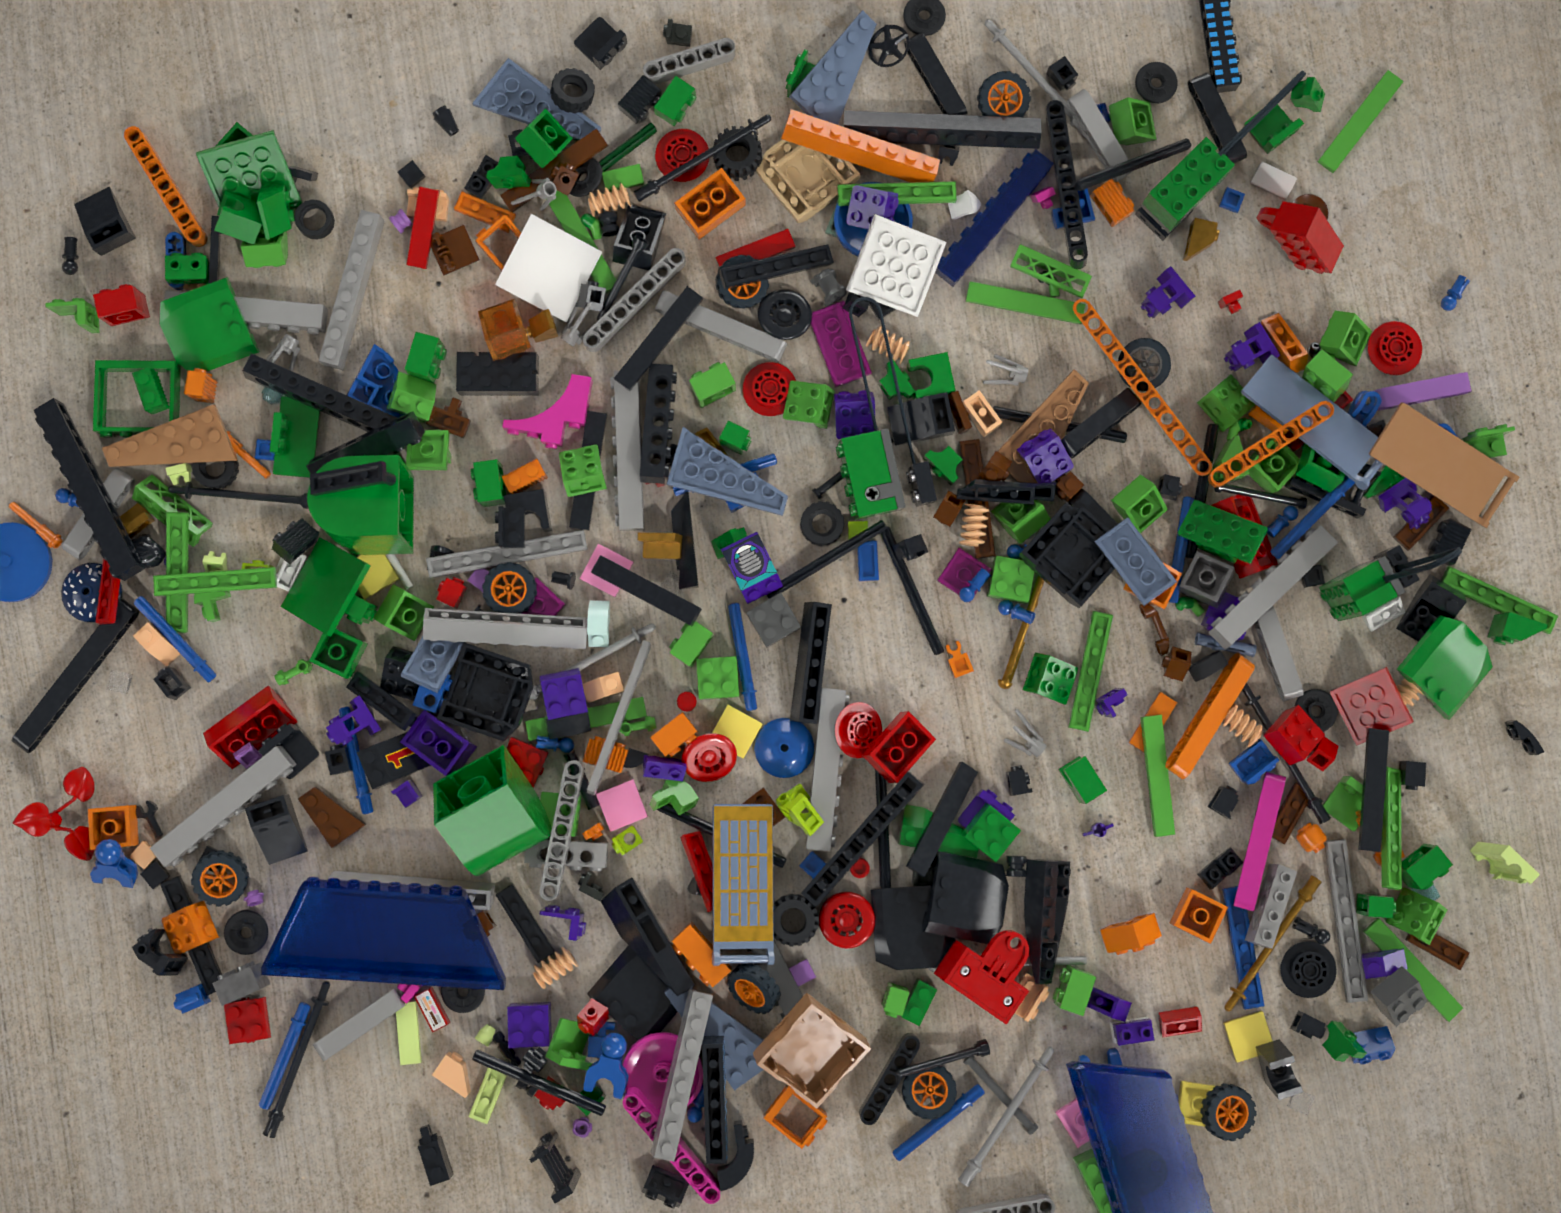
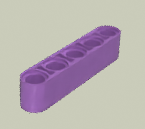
[1374,372,1472,411]

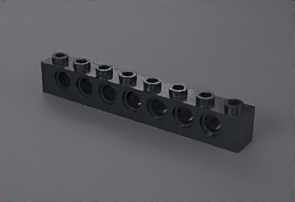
[242,353,397,432]
[801,771,925,907]

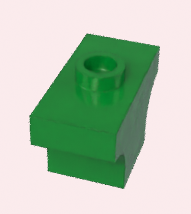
[1290,77,1325,112]
[486,156,531,189]
[878,360,915,400]
[923,446,963,486]
[711,527,747,559]
[1322,1021,1367,1062]

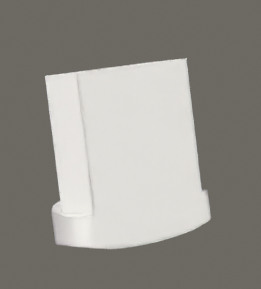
[948,190,981,219]

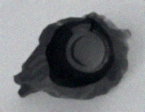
[131,534,166,568]

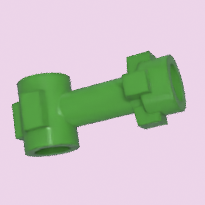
[274,659,313,686]
[619,716,657,736]

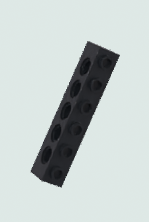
[640,363,677,484]

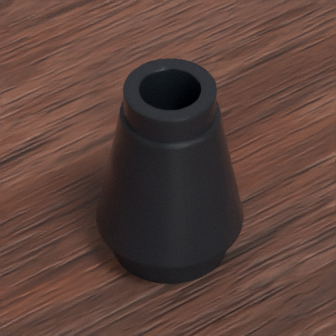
[433,105,459,137]

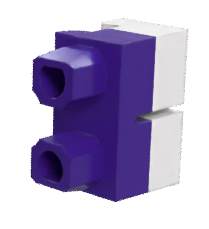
[1110,1017,1155,1046]

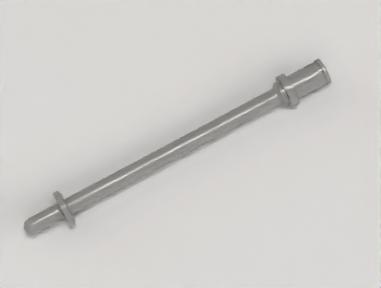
[985,19,1086,139]
[529,623,656,700]
[958,1047,1054,1187]

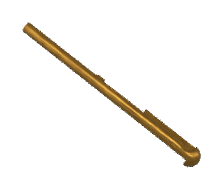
[998,575,1044,689]

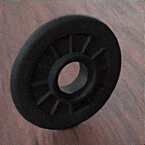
[903,0,946,36]
[1135,62,1178,104]
[569,158,602,197]
[1294,689,1338,732]
[224,910,269,955]
[441,968,485,1013]

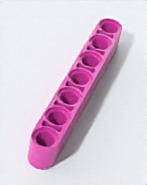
[1233,772,1286,912]
[623,1087,721,1204]

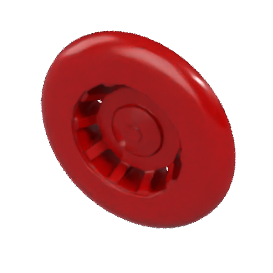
[655,129,710,182]
[1368,321,1422,375]
[743,362,796,416]
[834,702,882,758]
[682,733,737,782]
[819,892,875,949]

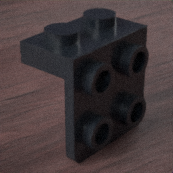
[574,17,627,70]
[258,724,319,779]

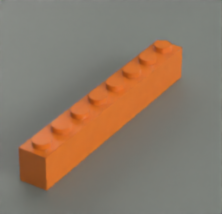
[781,109,940,183]

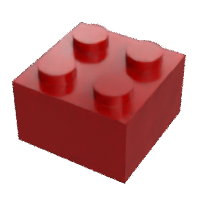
[93,284,150,326]
[1263,705,1325,765]

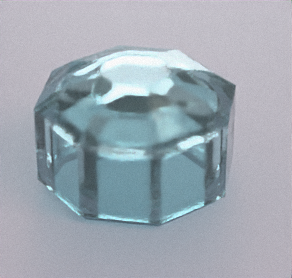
[262,387,283,405]

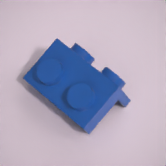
[1228,739,1279,785]
[1352,1026,1396,1065]

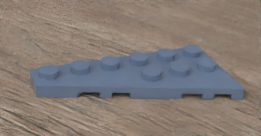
[472,58,602,141]

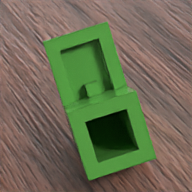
[194,591,231,622]
[649,780,699,815]

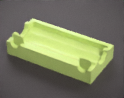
[1470,842,1540,884]

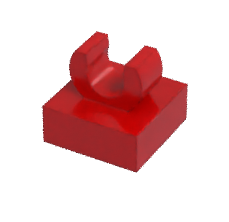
[1218,290,1243,315]

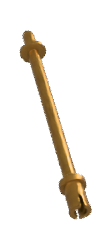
[1224,875,1322,1012]

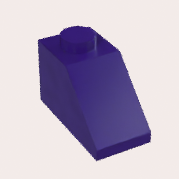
[1362,948,1408,979]
[1087,987,1132,1022]

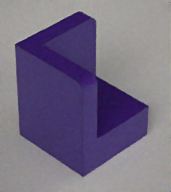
[391,780,423,808]

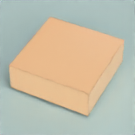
[129,841,157,870]

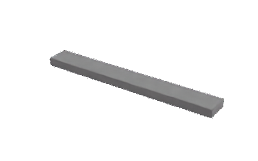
[426,530,588,578]
[587,640,651,795]
[1324,839,1368,1003]

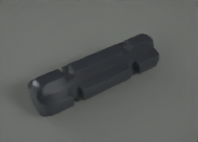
[492,1031,521,1067]

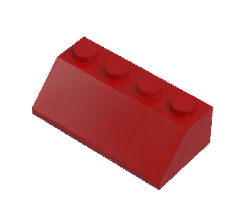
[1211,495,1278,579]
[203,685,298,770]

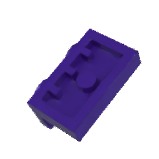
[1096,688,1128,718]
[643,755,687,781]

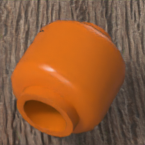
[1296,822,1327,853]

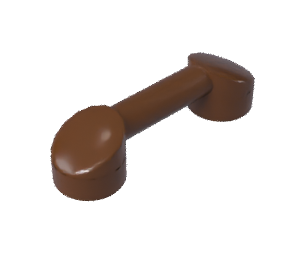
[1139,604,1169,656]

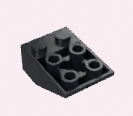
[74,187,136,256]
[887,392,955,446]
[1396,574,1467,642]
[245,794,308,865]

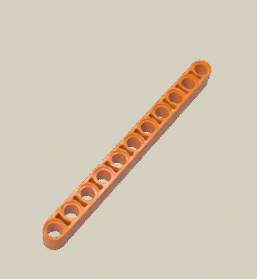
[1073,299,1212,476]

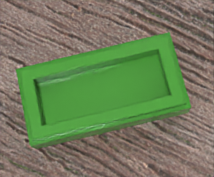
[602,164,644,192]

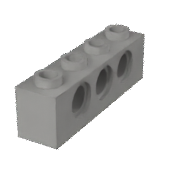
[524,839,609,871]
[1245,864,1297,949]

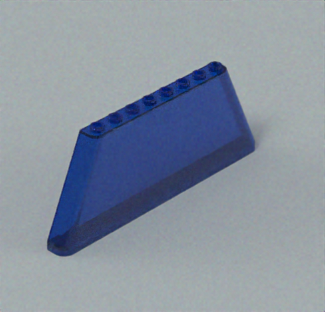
[261,877,506,990]
[1066,1061,1214,1213]

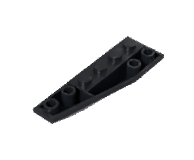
[1024,859,1071,985]
[601,877,695,996]

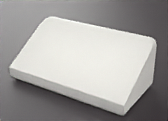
[1251,162,1297,199]
[276,554,307,592]
[1362,596,1405,632]

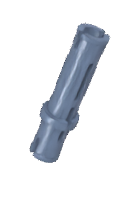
[1194,632,1257,657]

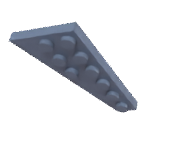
[789,10,877,125]
[667,427,788,516]
[664,988,764,1091]

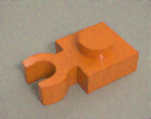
[945,641,974,678]
[582,822,605,841]

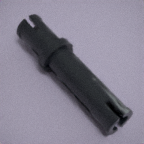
[563,750,600,810]

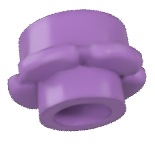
[244,890,264,907]
[572,1117,592,1138]

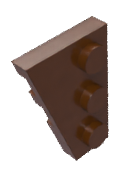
[298,787,366,848]

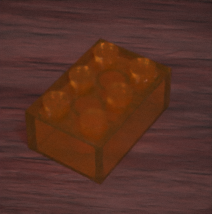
[478,298,531,361]

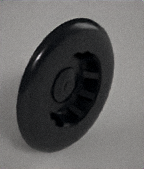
[758,289,812,340]
[1280,941,1337,998]

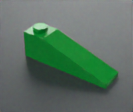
[898,804,978,858]

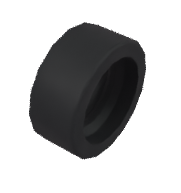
[294,199,335,240]
[1189,650,1228,682]

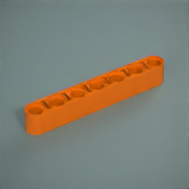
[124,126,208,247]
[1208,401,1334,487]
[1165,653,1255,779]

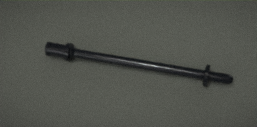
[633,114,771,202]
[168,482,308,509]
[1242,683,1331,824]
[262,981,330,1138]

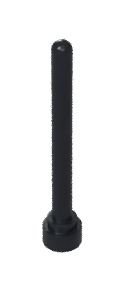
[597,235,649,320]
[896,1039,990,1078]

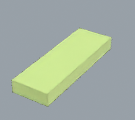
[396,1001,422,1065]
[468,1068,507,1124]

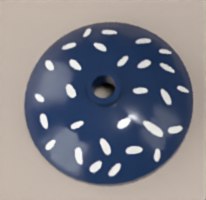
[61,563,122,623]

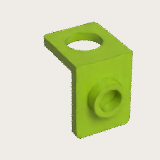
[242,560,274,569]
[611,826,643,856]

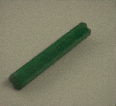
[598,123,657,172]

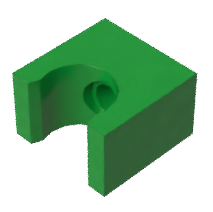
[214,191,262,245]
[907,352,956,400]
[1058,756,1107,804]

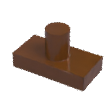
[948,391,972,434]

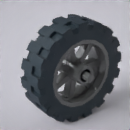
[1118,338,1171,391]

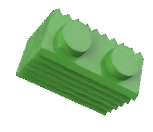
[881,982,909,1018]

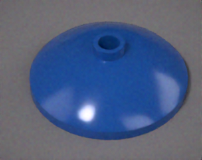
[754,718,814,778]

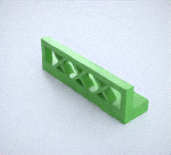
[1010,244,1092,298]
[132,474,213,547]

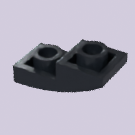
[464,155,499,199]
[545,712,591,739]
[1505,720,1544,755]
[1197,847,1244,890]

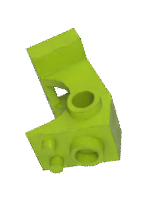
[775,783,824,836]

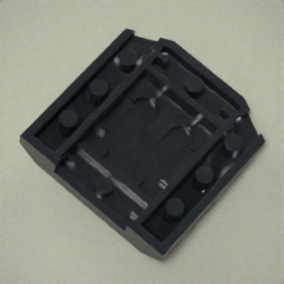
[1019,503,1115,608]
[437,642,534,741]
[922,851,1009,945]
[870,885,956,970]
[587,945,678,1040]

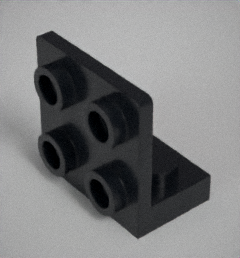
[380,646,419,701]

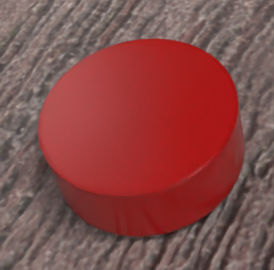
[677,692,697,712]
[850,858,870,878]

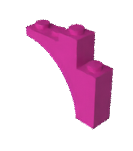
[502,374,593,449]

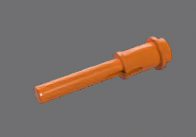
[226,431,271,479]
[9,502,63,549]

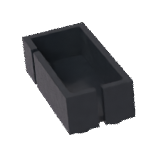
[456,352,539,396]

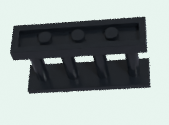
[1285,443,1381,518]
[529,1132,581,1204]

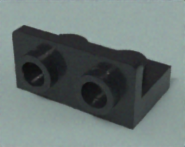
[495,506,525,549]
[641,1165,689,1209]

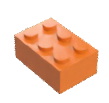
[674,168,746,240]
[672,921,732,988]

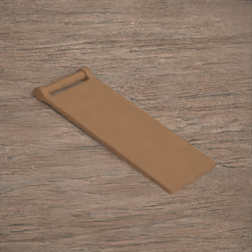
[1369,402,1520,528]

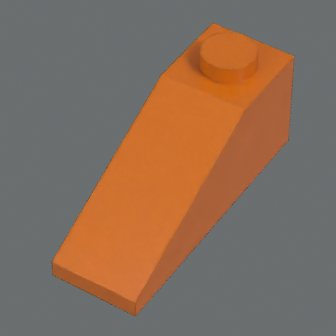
[1261,313,1308,373]

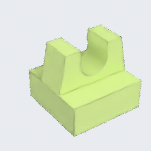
[166,463,192,485]
[202,551,228,572]

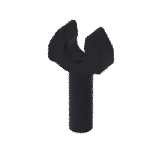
[136,800,163,838]

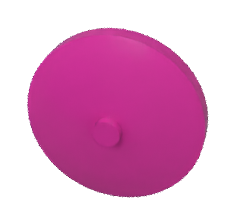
[623,1032,703,1113]

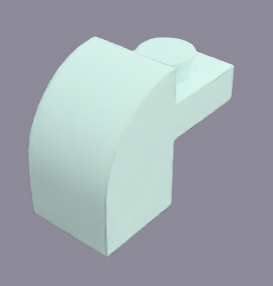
[587,600,610,647]

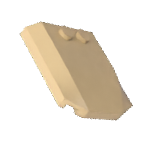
[756,139,860,223]

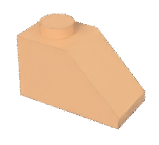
[963,390,1002,438]
[133,622,180,666]
[583,672,625,703]
[432,1051,471,1098]

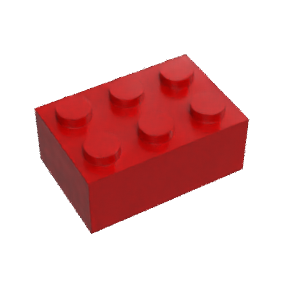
[862,711,936,783]

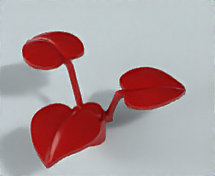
[13,766,95,861]

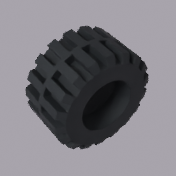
[713,126,762,181]
[773,894,819,947]

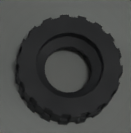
[550,68,595,113]
[191,461,239,489]
[800,501,844,546]

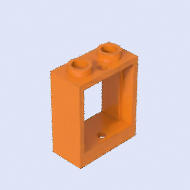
[475,215,521,272]
[763,1085,828,1149]

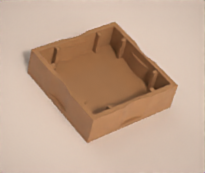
[753,993,871,1109]

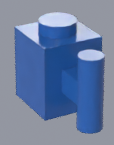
[173,984,211,1014]
[587,1022,615,1058]

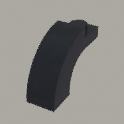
[717,1120,754,1191]

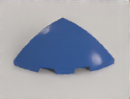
[347,344,403,418]

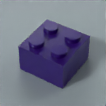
[540,668,588,720]
[507,1002,552,1048]

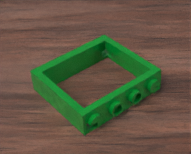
[93,360,181,438]

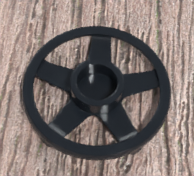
[868,25,910,67]

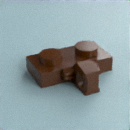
[426,397,471,439]

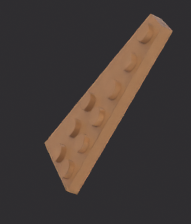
[997,369,1089,483]
[102,404,238,467]

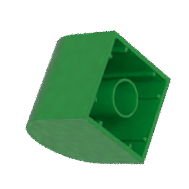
[307,455,414,555]
[433,745,552,876]

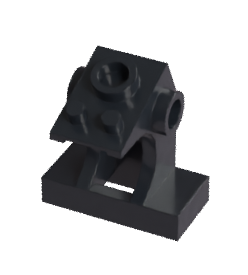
[132,928,188,976]

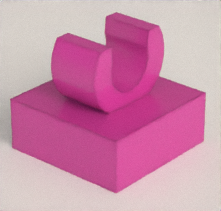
[1030,187,1056,209]
[397,979,423,1004]

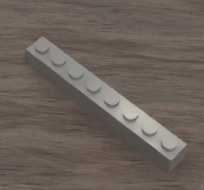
[319,210,385,371]
[164,290,328,335]
[610,371,644,531]
[1208,526,1338,650]
[423,608,587,649]
[806,688,849,851]
[150,746,297,867]
[327,871,495,910]
[650,989,713,1161]

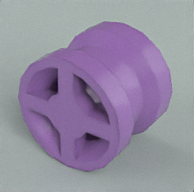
[389,209,413,234]

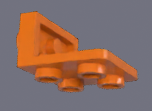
[162,900,219,954]

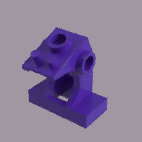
[1140,266,1196,318]
[1224,322,1281,372]
[1378,478,1432,529]
[326,695,381,746]

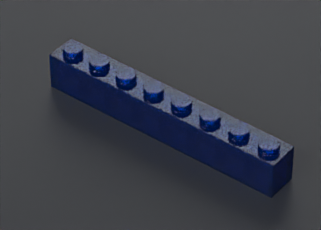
[935,149,1054,287]

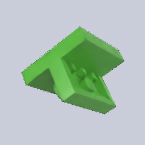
[406,430,452,470]

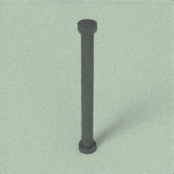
[963,1055,1038,1135]

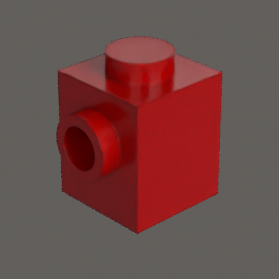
[436,577,467,609]
[1306,736,1339,772]
[577,998,609,1036]
[534,1076,565,1110]

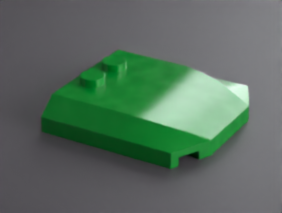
[159,277,260,371]
[1397,616,1493,720]

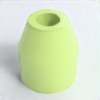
[475,1024,496,1047]

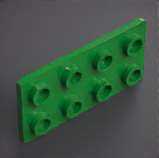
[270,396,320,478]
[1177,500,1268,564]

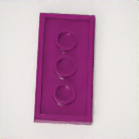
[811,301,872,388]

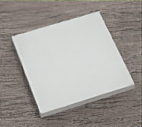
[495,214,602,322]
[846,214,946,317]

